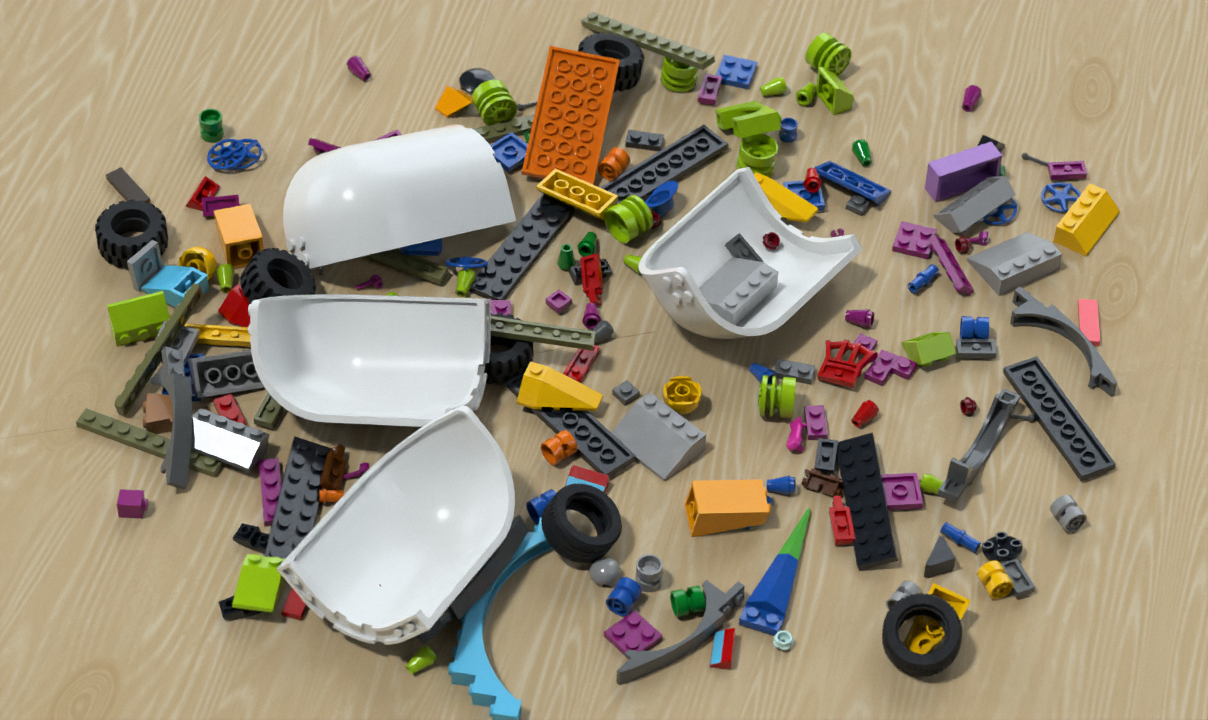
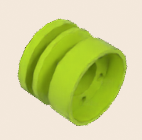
[805,33,852,77]
[660,56,698,92]
[472,79,517,125]
[736,134,778,177]
[604,195,653,244]
[758,375,796,418]

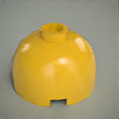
[178,246,217,280]
[663,376,702,415]

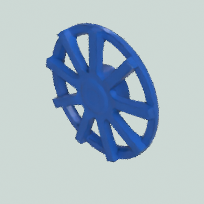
[207,139,247,171]

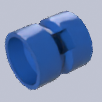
[960,316,989,339]
[526,489,556,525]
[606,577,642,616]

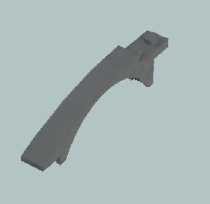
[1010,287,1117,397]
[151,346,192,489]
[938,388,1021,503]
[417,515,529,645]
[616,580,745,685]

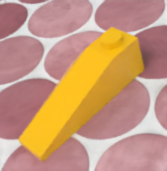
[754,172,818,222]
[517,362,603,411]
[903,583,971,654]

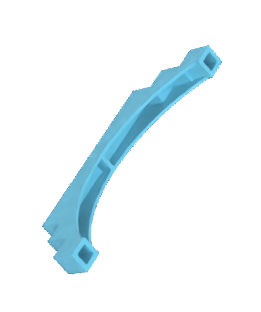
[448,517,553,720]

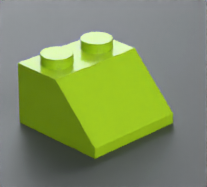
[816,67,854,115]
[901,331,956,367]

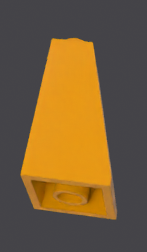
[214,204,263,269]
[684,479,771,537]

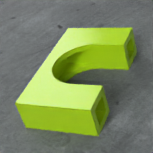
[715,101,782,138]

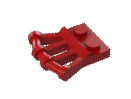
[817,339,878,388]

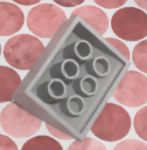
[967,232,1062,296]
[699,257,779,325]
[611,392,706,481]

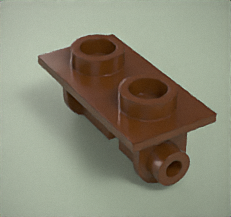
[801,469,844,497]

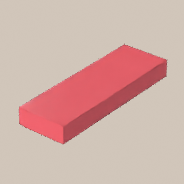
[1078,299,1100,346]

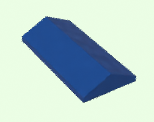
[814,161,891,205]

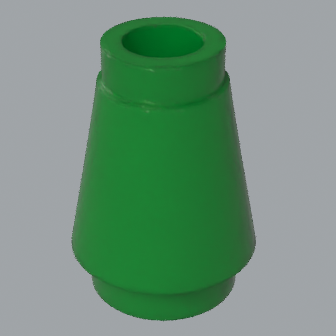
[852,139,872,167]
[577,232,597,257]
[557,244,576,271]

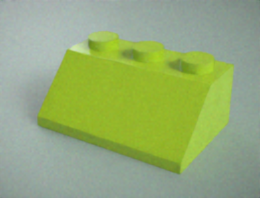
[107,291,170,347]

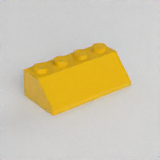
[536,169,618,221]
[1053,183,1120,256]

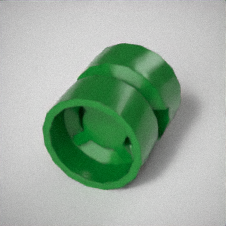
[199,109,224,143]
[670,585,706,617]

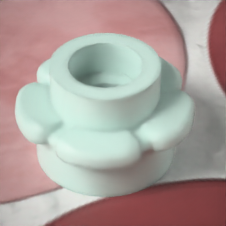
[773,631,794,650]

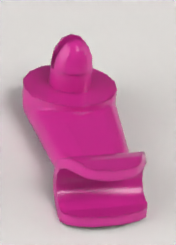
[786,416,807,452]

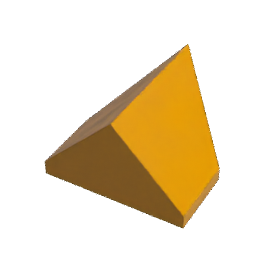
[435,85,473,118]

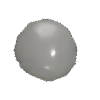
[589,557,622,587]

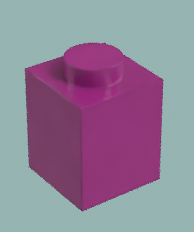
[117,489,148,519]

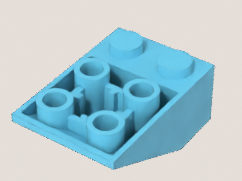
[141,265,209,308]

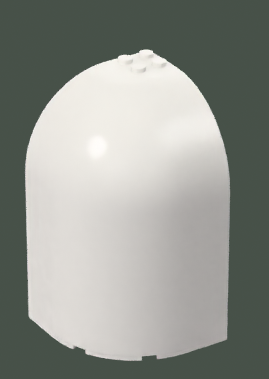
[283,125,516,269]
[638,167,863,339]
[248,294,491,427]
[277,406,515,645]

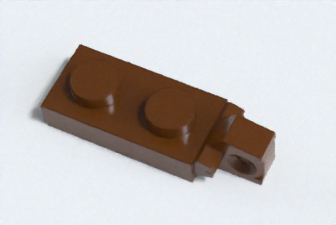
[319,443,347,491]

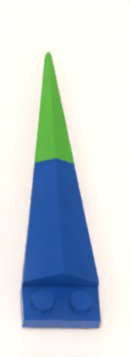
[739,508,811,635]

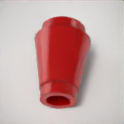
[804,168,822,193]
[851,400,879,428]

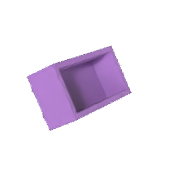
[925,142,1002,202]

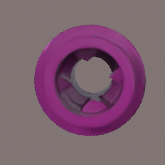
[347,56,371,81]
[962,85,982,112]
[582,303,601,329]
[845,309,875,328]

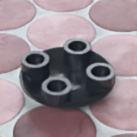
[459,68,494,93]
[982,532,1023,561]

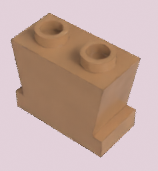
[143,393,173,434]

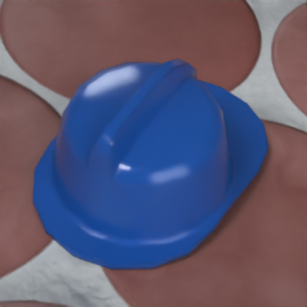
[645,181,678,218]

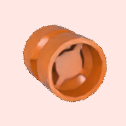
[598,147,631,181]
[540,430,578,465]

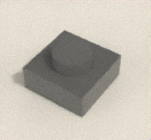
[846,193,871,216]
[612,381,640,405]

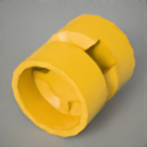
[977,560,1014,599]

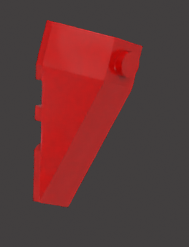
[218,284,250,327]

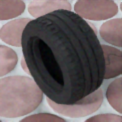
[541,484,622,563]
[882,593,962,677]

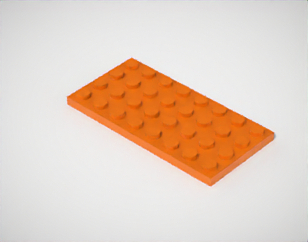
[521,46,620,185]

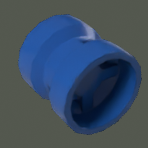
[779,118,798,143]

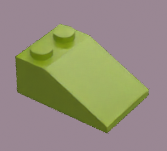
[232,554,286,613]

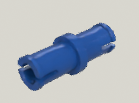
[908,264,939,293]
[940,522,981,553]

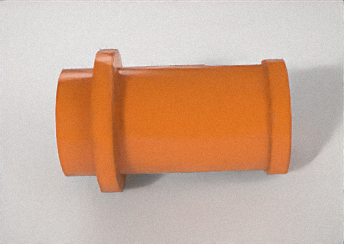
[319,488,344,504]

